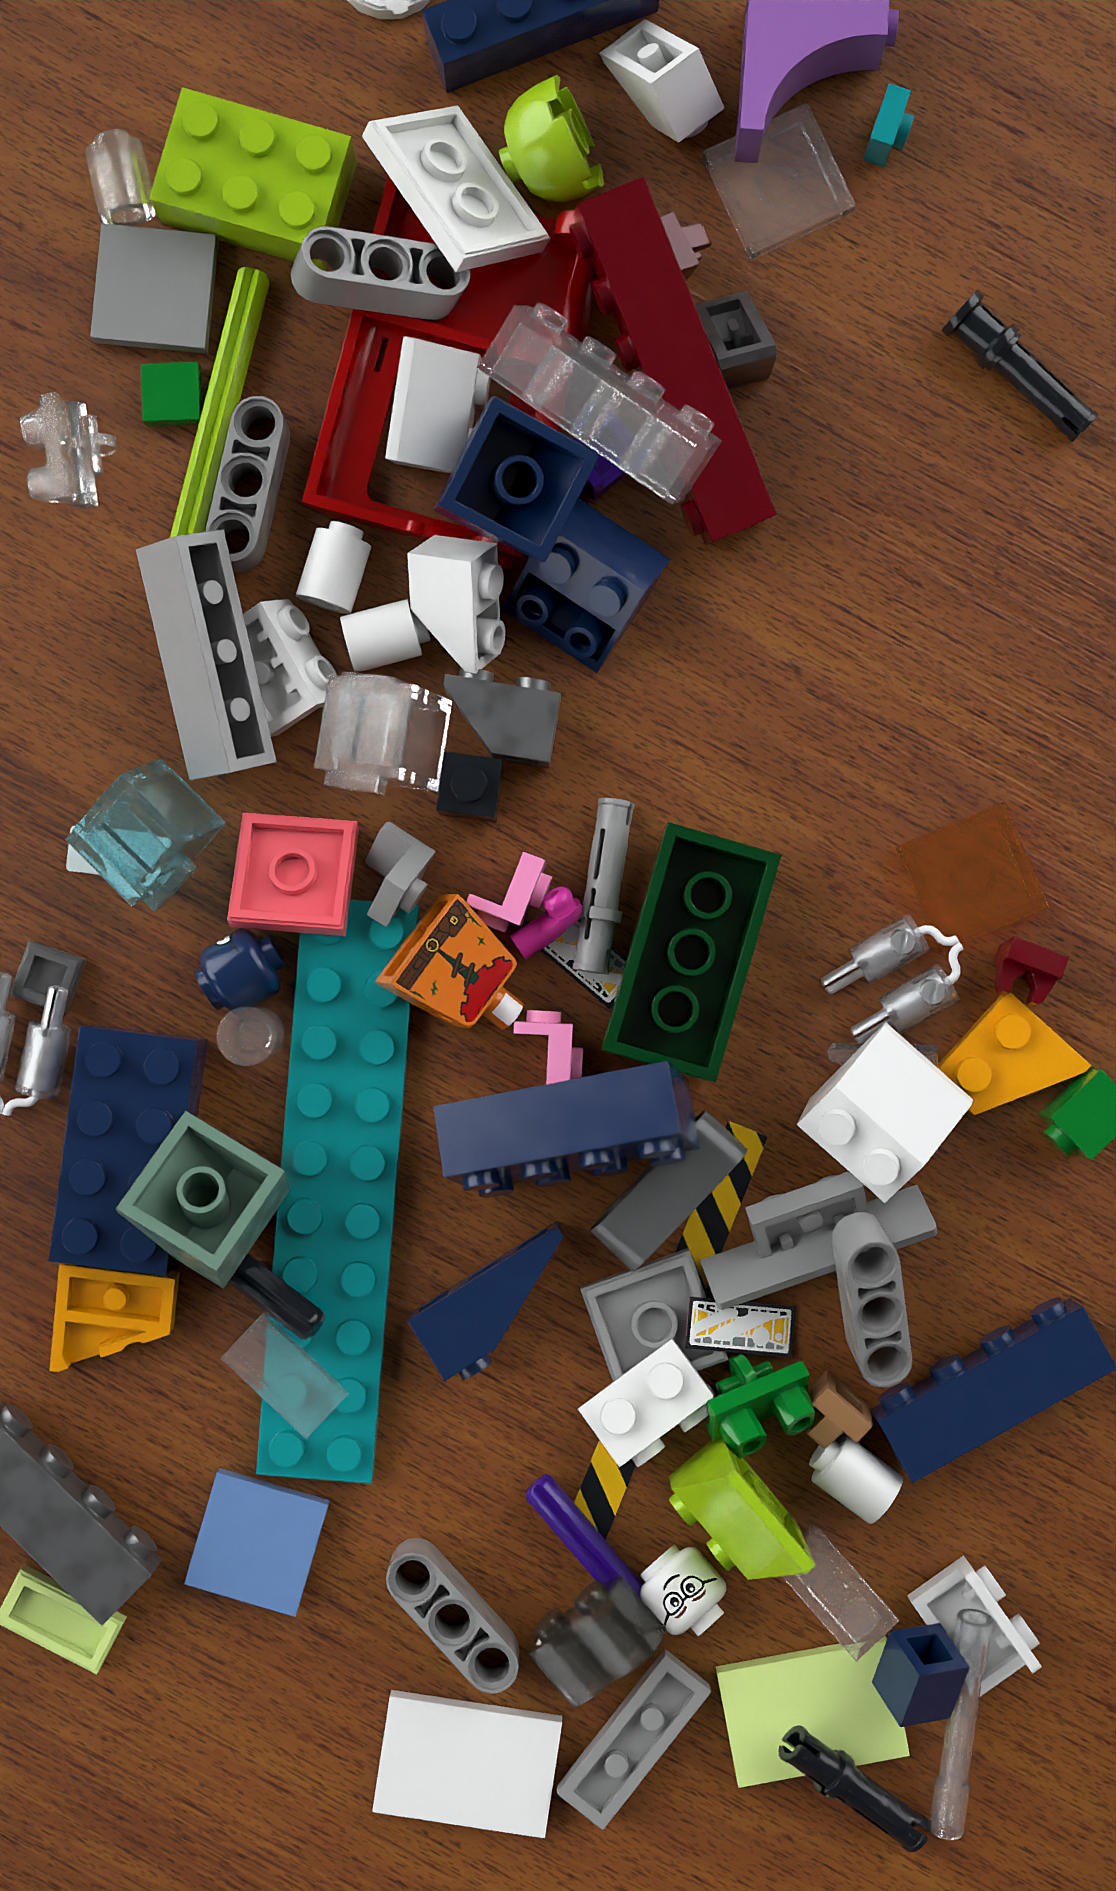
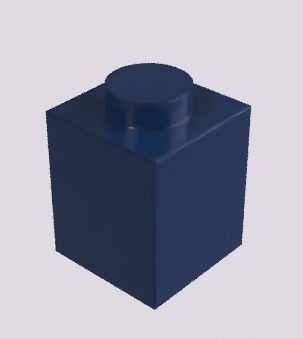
[872,1623,970,1727]

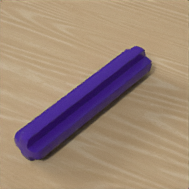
[526,1474,650,1622]

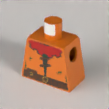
[375,894,523,1030]

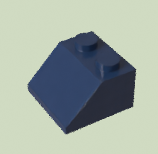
[433,396,600,563]

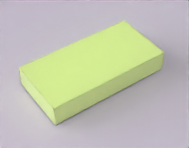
[0,1564,127,1675]

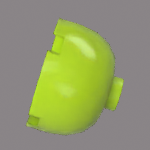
[499,75,604,202]

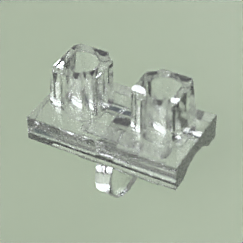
[20,392,117,509]

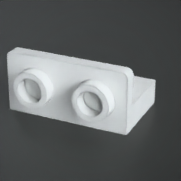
[243,599,343,737]

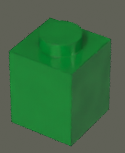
[1038,1067,1116,1160]

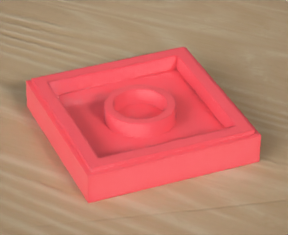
[227,813,359,936]

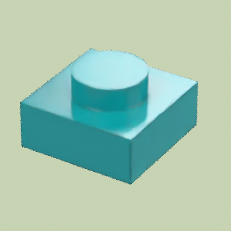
[863,83,914,167]

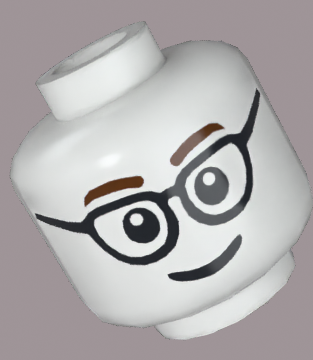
[640,1544,726,1636]

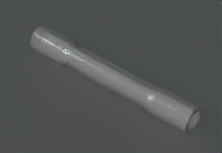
[930,1609,993,1840]

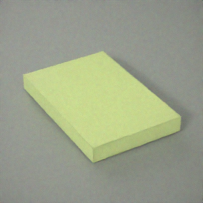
[716,1635,910,1788]

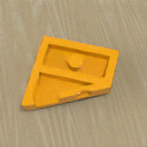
[936,992,1092,1115]
[49,1263,180,1372]

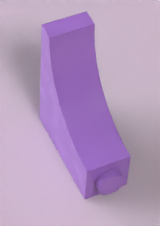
[734,0,899,163]

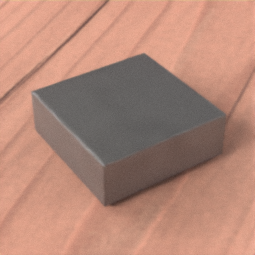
[10,940,87,1014]

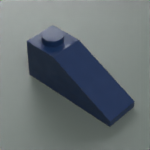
[407,1221,563,1381]

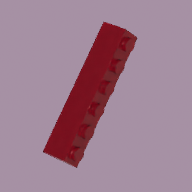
[569,176,777,544]

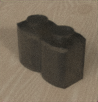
[527,1576,667,1707]

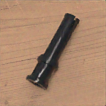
[941,290,1098,443]

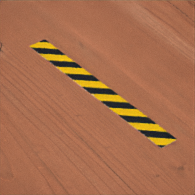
[574,1121,767,1540]

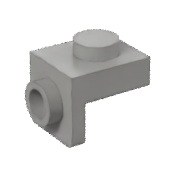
[365,822,436,927]

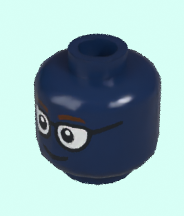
[194,928,286,1014]

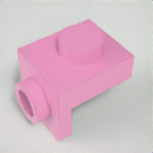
[466,851,552,933]
[514,1010,583,1084]

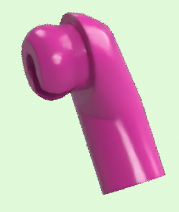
[510,887,582,960]

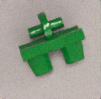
[705,1354,815,1459]

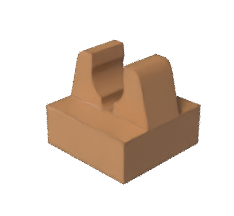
[806,1370,872,1449]

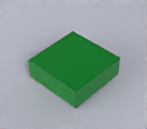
[140,362,203,426]

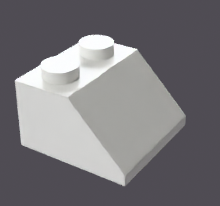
[385,336,491,473]
[797,1022,973,1203]

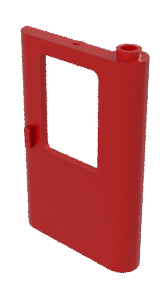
[302,175,598,573]

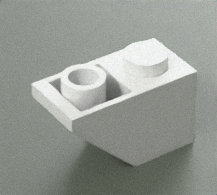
[407,535,506,674]

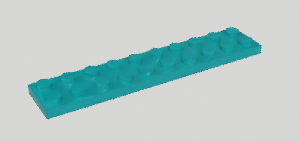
[256,900,420,1484]

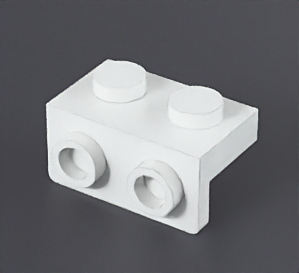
[578,1338,715,1468]
[907,1555,1042,1698]

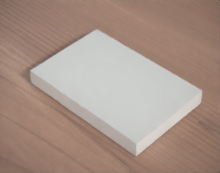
[362,106,551,272]
[372,1690,562,1838]

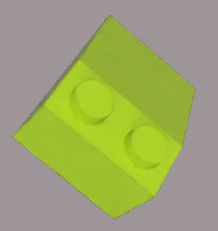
[669,1438,816,1580]

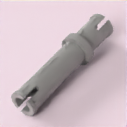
[572,797,635,975]

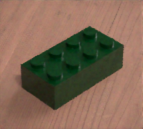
[600,822,782,1083]

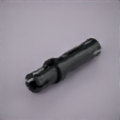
[778,1725,931,1853]

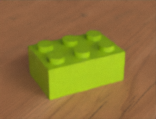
[149,87,357,271]

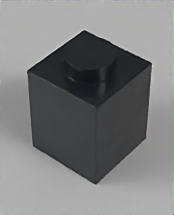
[436,751,504,823]

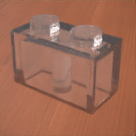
[782,1524,900,1662]

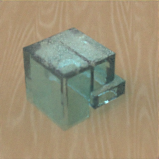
[65,758,226,911]

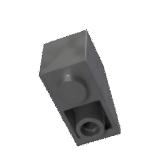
[443,668,561,768]

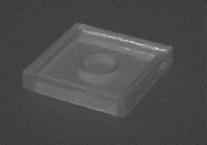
[702,102,856,260]

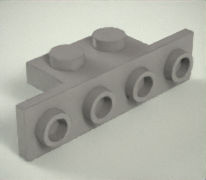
[700,1171,937,1310]

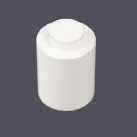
[296,521,371,614]
[340,599,431,673]
[809,1434,903,1524]

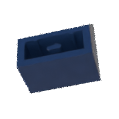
[502,498,671,673]

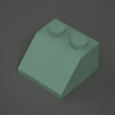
[116,1111,290,1289]

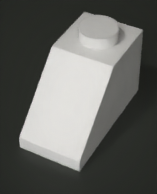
[599,19,724,143]

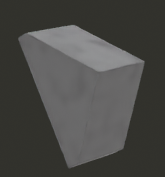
[695,291,777,389]

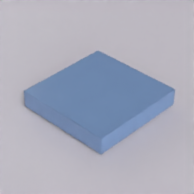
[184,1468,330,1617]

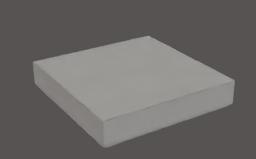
[90,223,219,354]
[580,1248,728,1382]

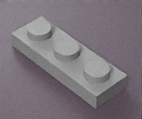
[557,1648,711,1830]

